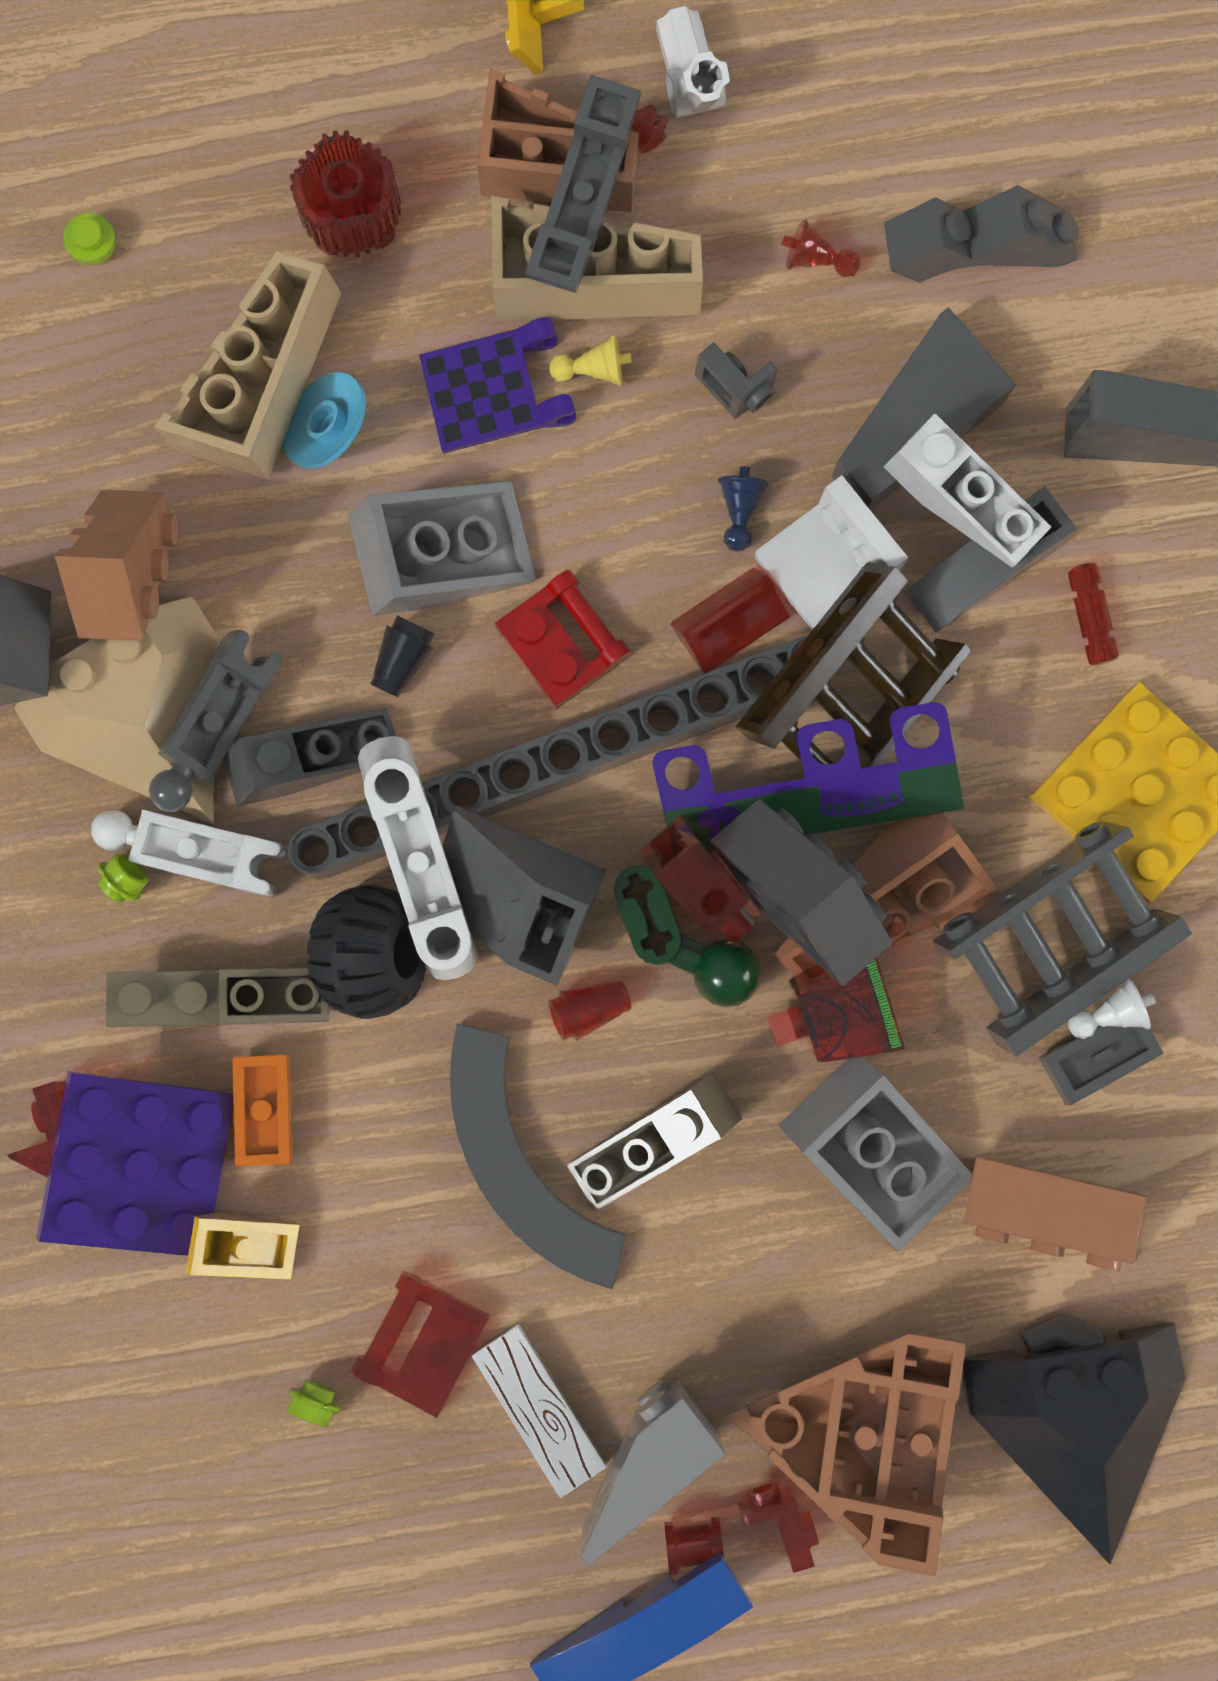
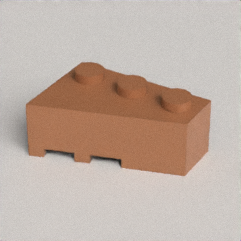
[477,68,639,212]

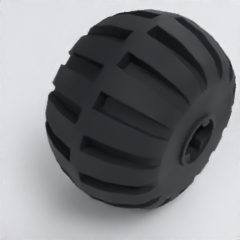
[307,885,426,1019]

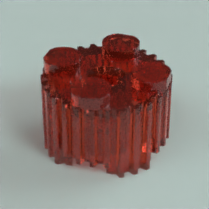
[290,130,401,257]

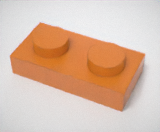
[232,1054,293,1167]

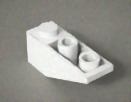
[883,414,1051,567]

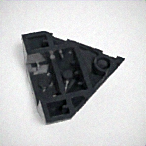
[962,1322,1185,1564]

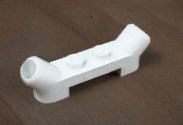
[358,736,479,980]

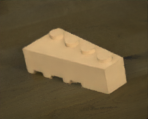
[491,196,703,322]
[154,251,341,480]

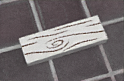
[471,1323,607,1499]

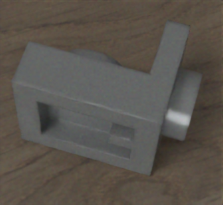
[695,342,778,419]

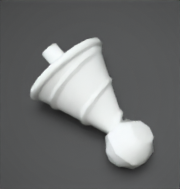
[1068,979,1156,1039]

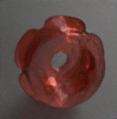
[631,105,669,153]

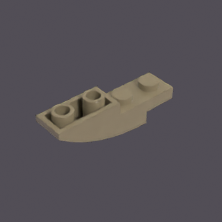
[106,968,329,1027]

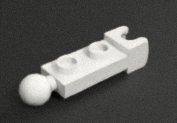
[91,809,288,898]

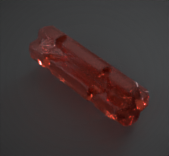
[1068,563,1119,665]

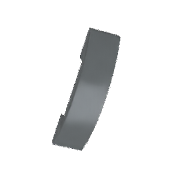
[525,75,641,293]

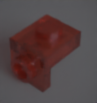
[737,1483,819,1573]

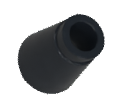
[370,615,435,697]

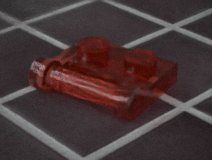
[351,1271,490,1418]

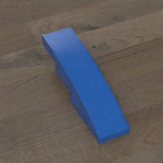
[530,1551,753,1681]

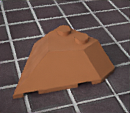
[726,1332,966,1576]

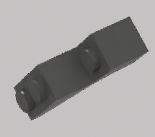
[884,185,1078,283]

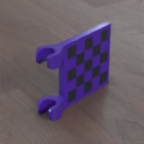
[419,317,577,454]

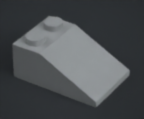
[348,481,536,616]
[778,1051,973,1252]
[582,1377,725,1566]

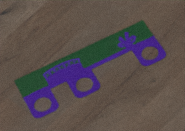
[652,702,964,857]

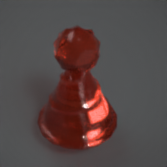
[781,220,861,277]

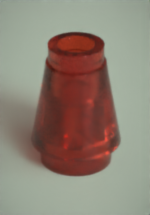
[548,980,631,1041]

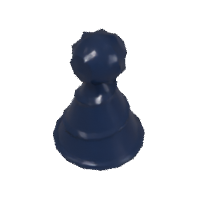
[718,466,769,552]

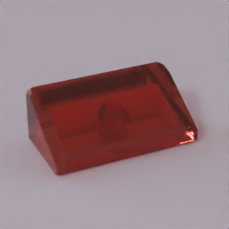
[670,568,790,674]

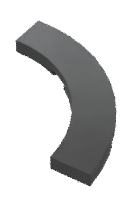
[450,1023,626,1290]

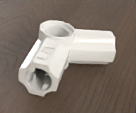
[656,6,730,118]

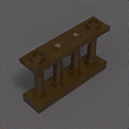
[735,563,972,768]

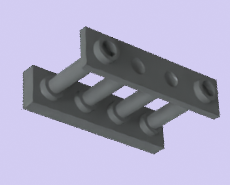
[932,821,1192,1057]

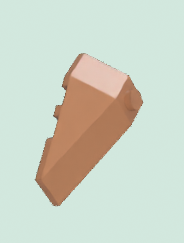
[775,813,1001,987]

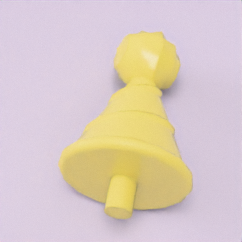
[549,334,632,387]

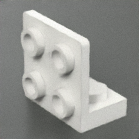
[755,475,908,630]

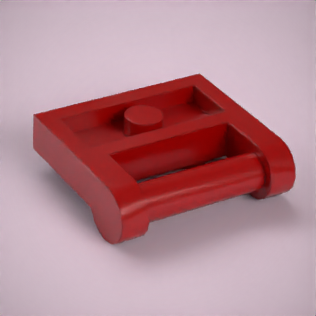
[495,569,632,710]

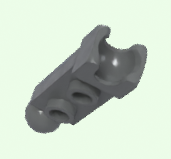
[149,630,281,812]

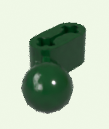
[614,865,762,1008]

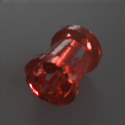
[664,1516,724,1575]

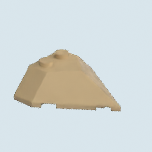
[14,596,221,826]

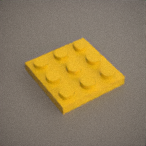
[1029,682,1218,904]

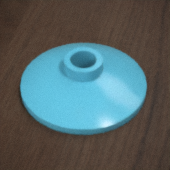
[283,372,366,469]

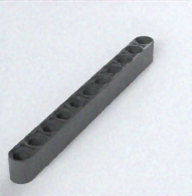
[288,636,807,879]

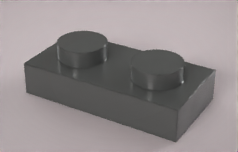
[1039,1026,1164,1106]

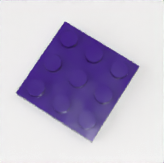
[36,1071,234,1256]

